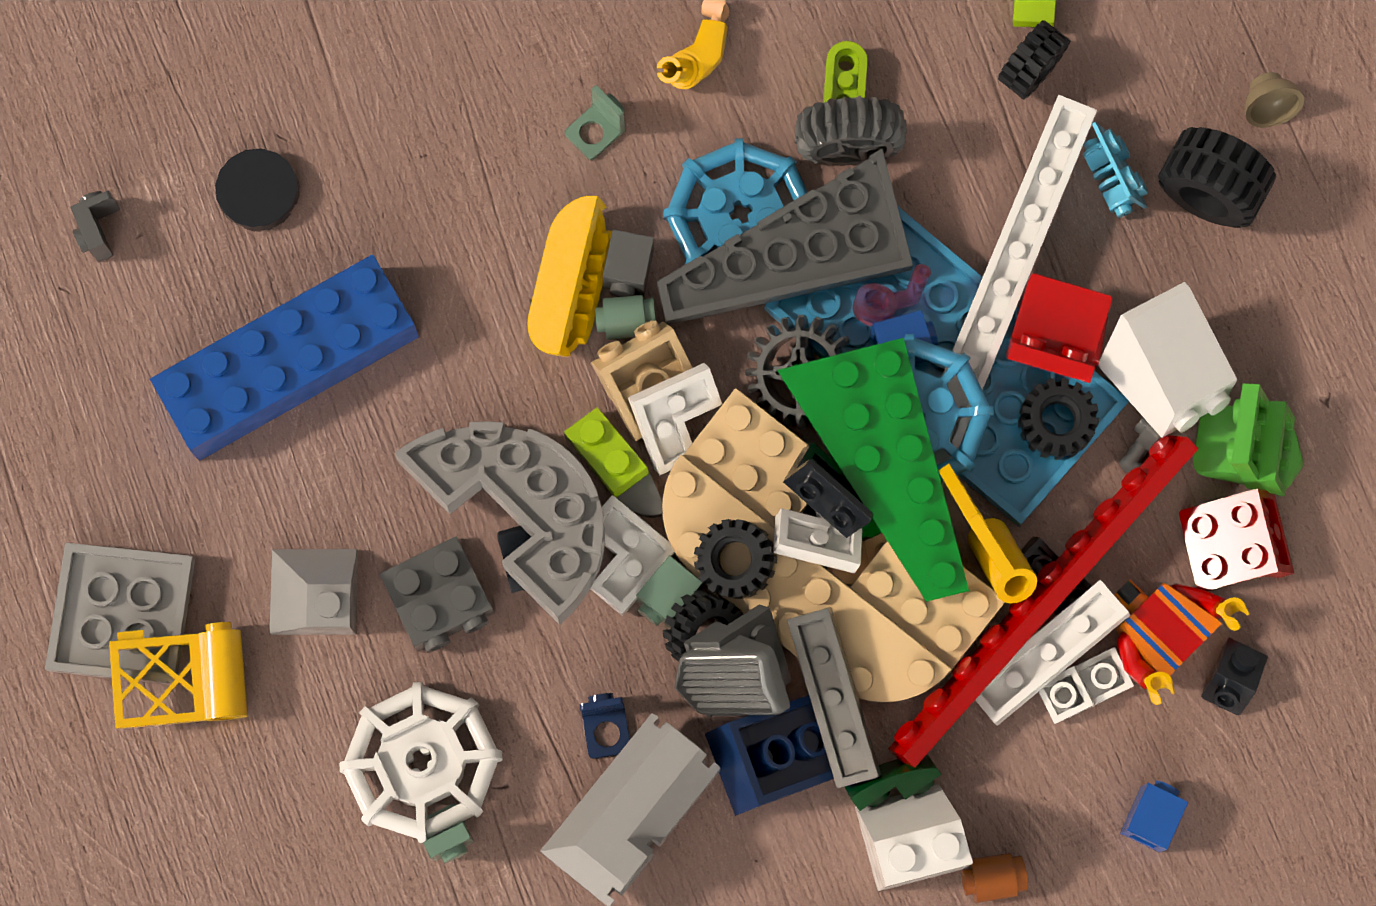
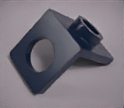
[579,693,630,759]

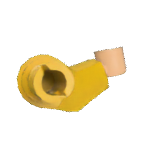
[657,0,730,89]

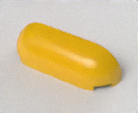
[527,196,612,357]

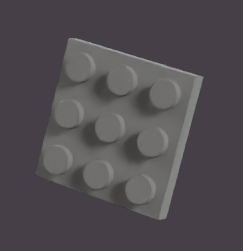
[45,543,195,685]

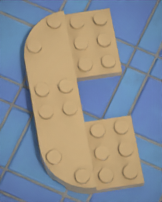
[662,388,1005,702]

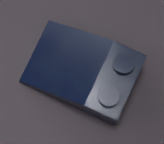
[705,695,834,816]

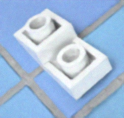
[1039,647,1135,724]

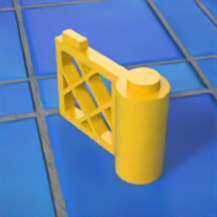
[938,464,1037,604]
[109,622,248,729]

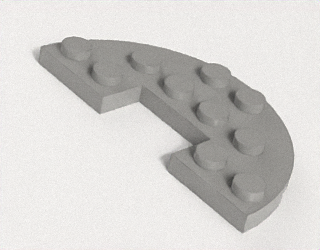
[394,421,605,625]

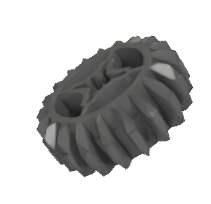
[794,96,907,166]
[745,315,850,429]

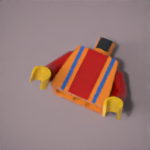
[1114,579,1250,705]

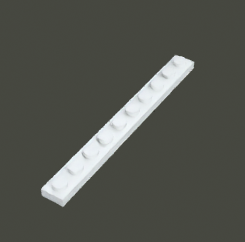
[934,95,1097,487]

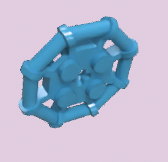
[663,138,808,265]
[904,334,994,482]

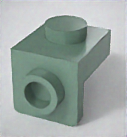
[423,803,475,864]

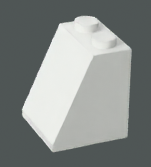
[1098,282,1237,438]
[855,784,973,891]

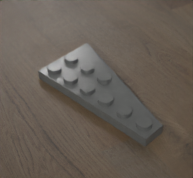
[657,149,913,325]

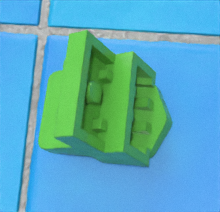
[1193,384,1304,496]

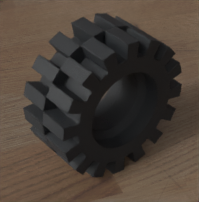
[998,20,1071,100]
[1018,378,1099,460]
[694,519,777,599]
[663,590,744,661]

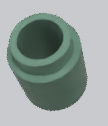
[595,295,655,340]

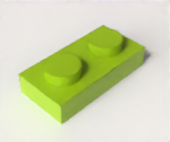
[564,407,649,498]

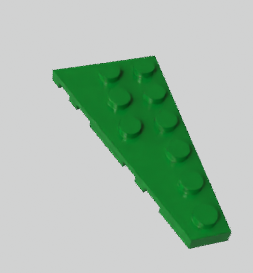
[777,338,969,602]

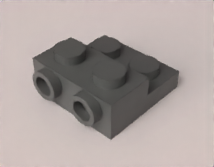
[380,536,495,653]

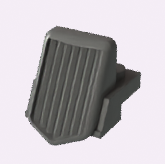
[674,604,792,717]

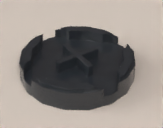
[215,148,299,231]

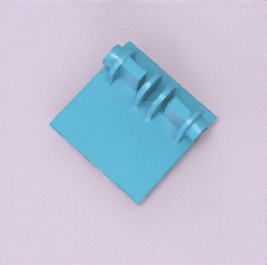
[1083,122,1148,218]

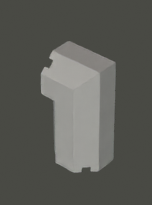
[540,713,721,906]

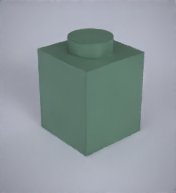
[636,555,703,628]

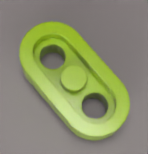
[823,41,867,103]

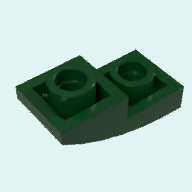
[844,755,941,811]

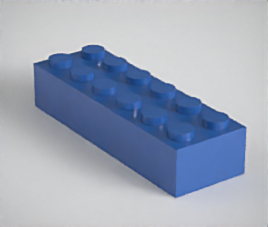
[150,254,419,461]

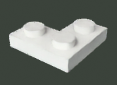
[628,363,723,475]
[591,495,676,616]
[773,508,862,573]

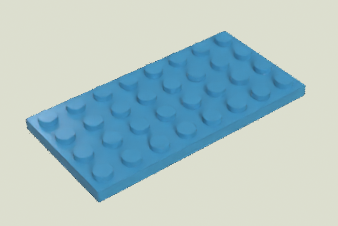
[764,207,1129,527]

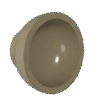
[1244,72,1305,128]

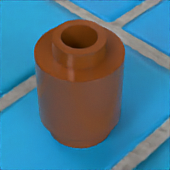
[961,853,1028,903]

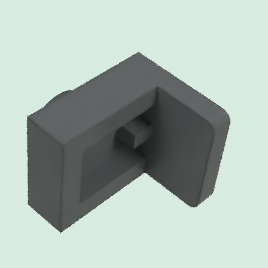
[70,191,120,262]

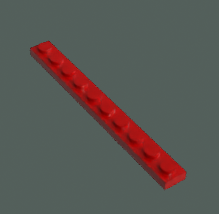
[888,435,1198,768]

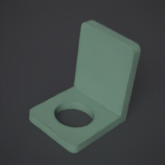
[564,85,625,161]

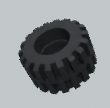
[1158,127,1276,228]

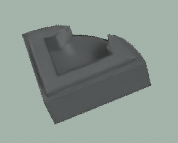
[617,473,663,518]

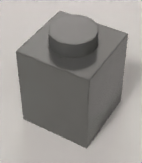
[603,230,654,297]

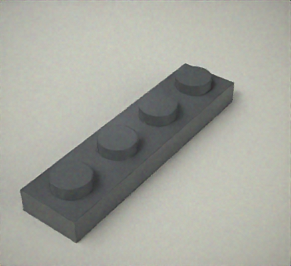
[787,607,881,788]

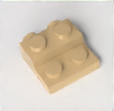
[591,321,692,441]

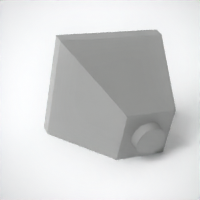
[269,549,358,635]

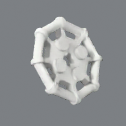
[339,682,502,843]

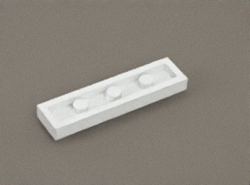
[975,580,1130,726]

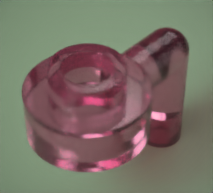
[852,264,931,327]

